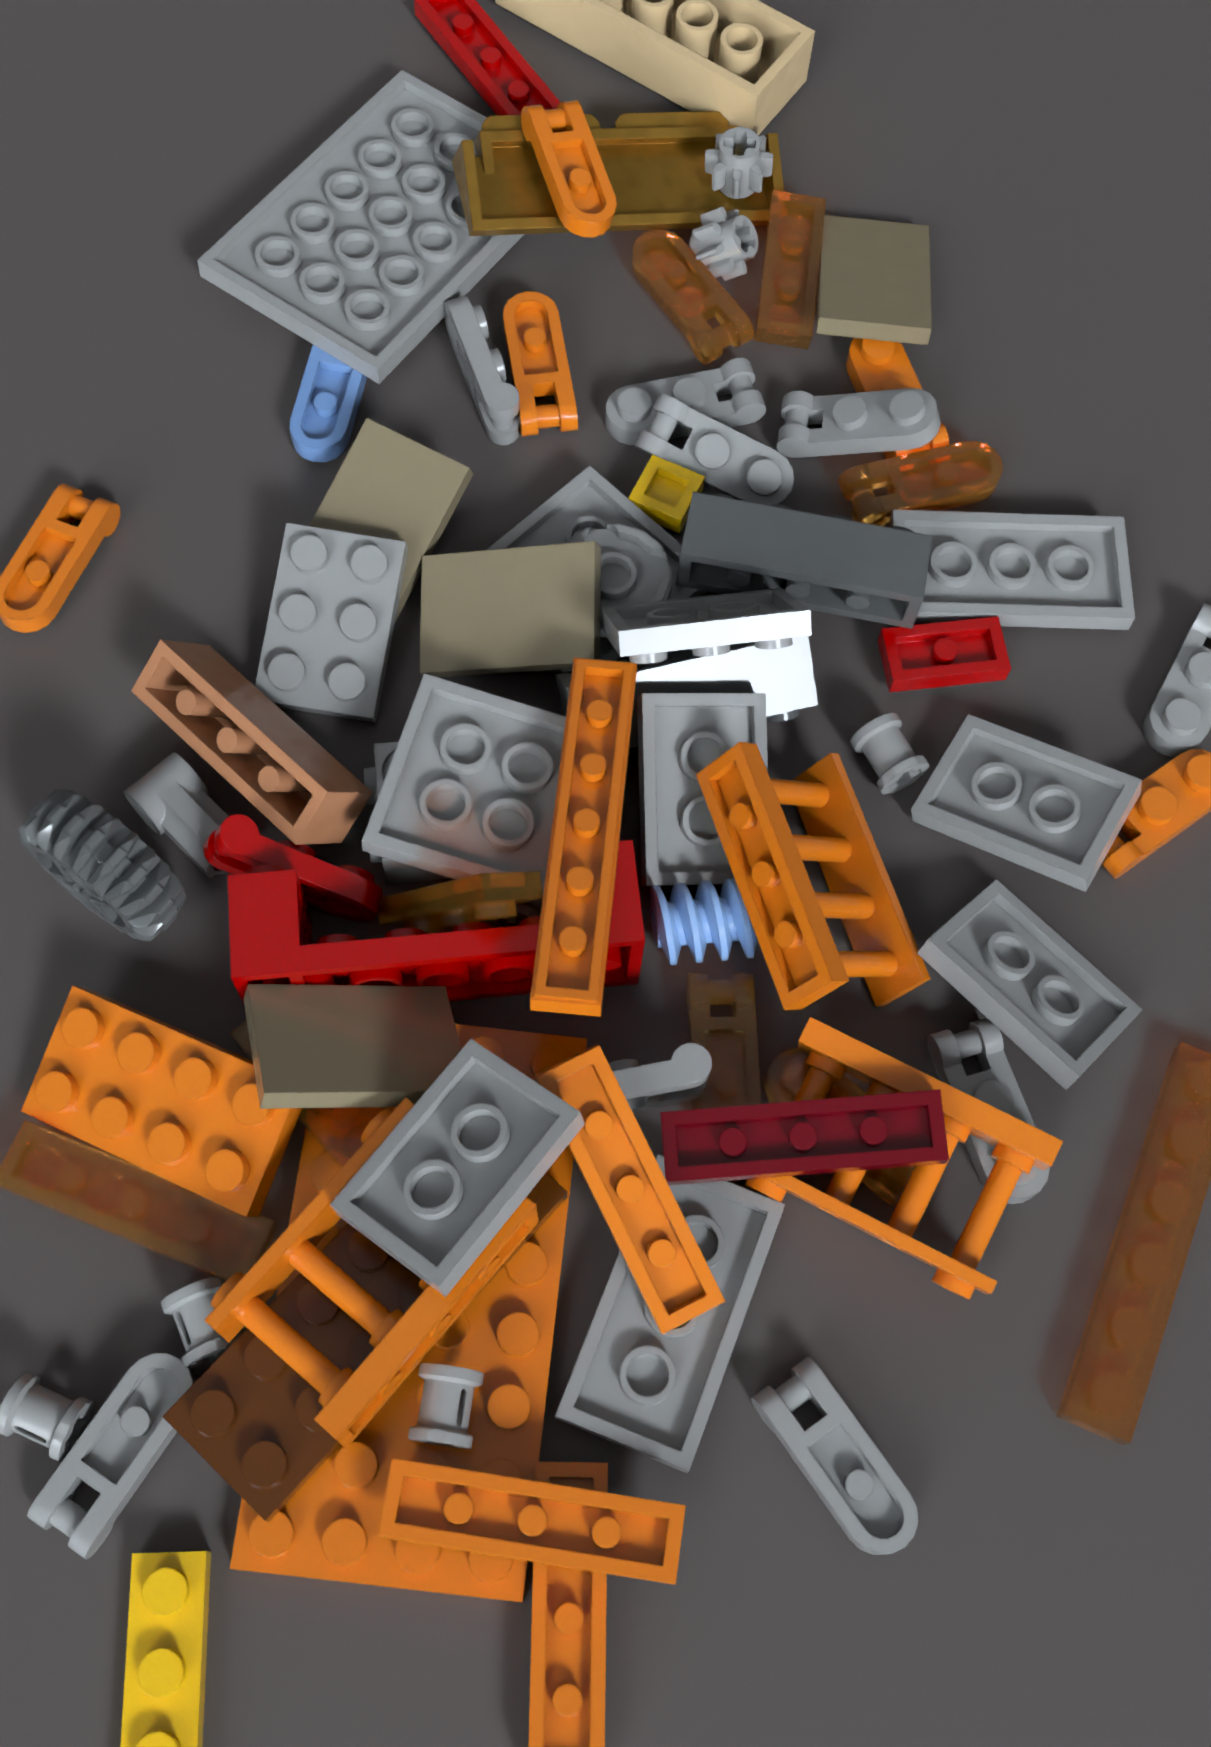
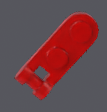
[203,814,383,922]

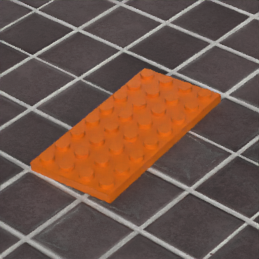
[229,1024,587,1603]

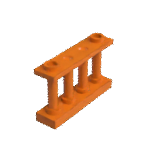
[696,742,931,1010]
[745,1017,1063,1300]
[204,1097,539,1449]

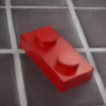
[877,616,1011,693]

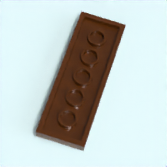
[162,1173,567,1522]

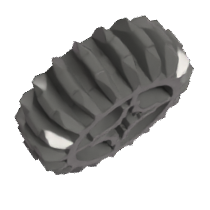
[18,789,187,941]

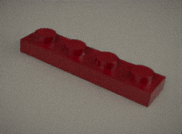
[660,1089,949,1185]

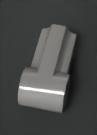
[123,752,229,878]

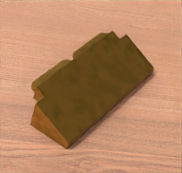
[452,111,788,236]

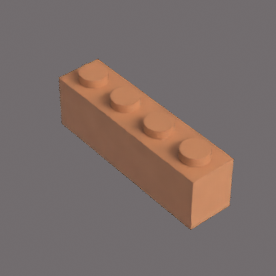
[131,639,373,845]

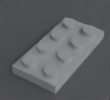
[888,510,1135,630]
[555,1154,785,1473]

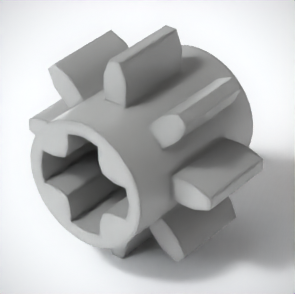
[705,127,773,199]
[690,206,758,281]

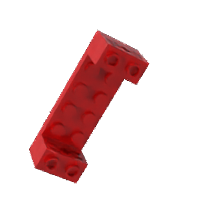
[227,840,645,1004]

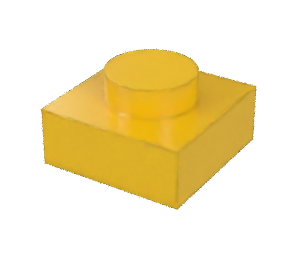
[628,454,705,533]

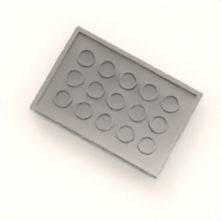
[197,70,524,384]

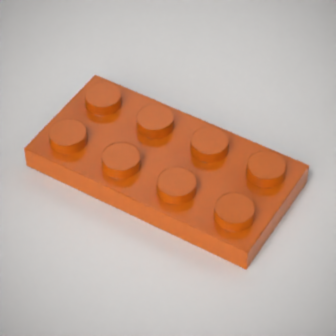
[21,985,302,1217]

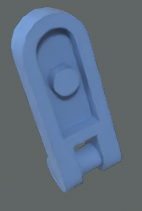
[289,345,367,462]

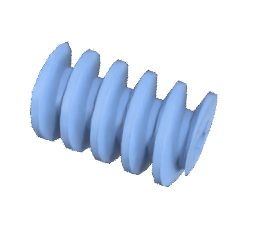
[650,878,758,965]

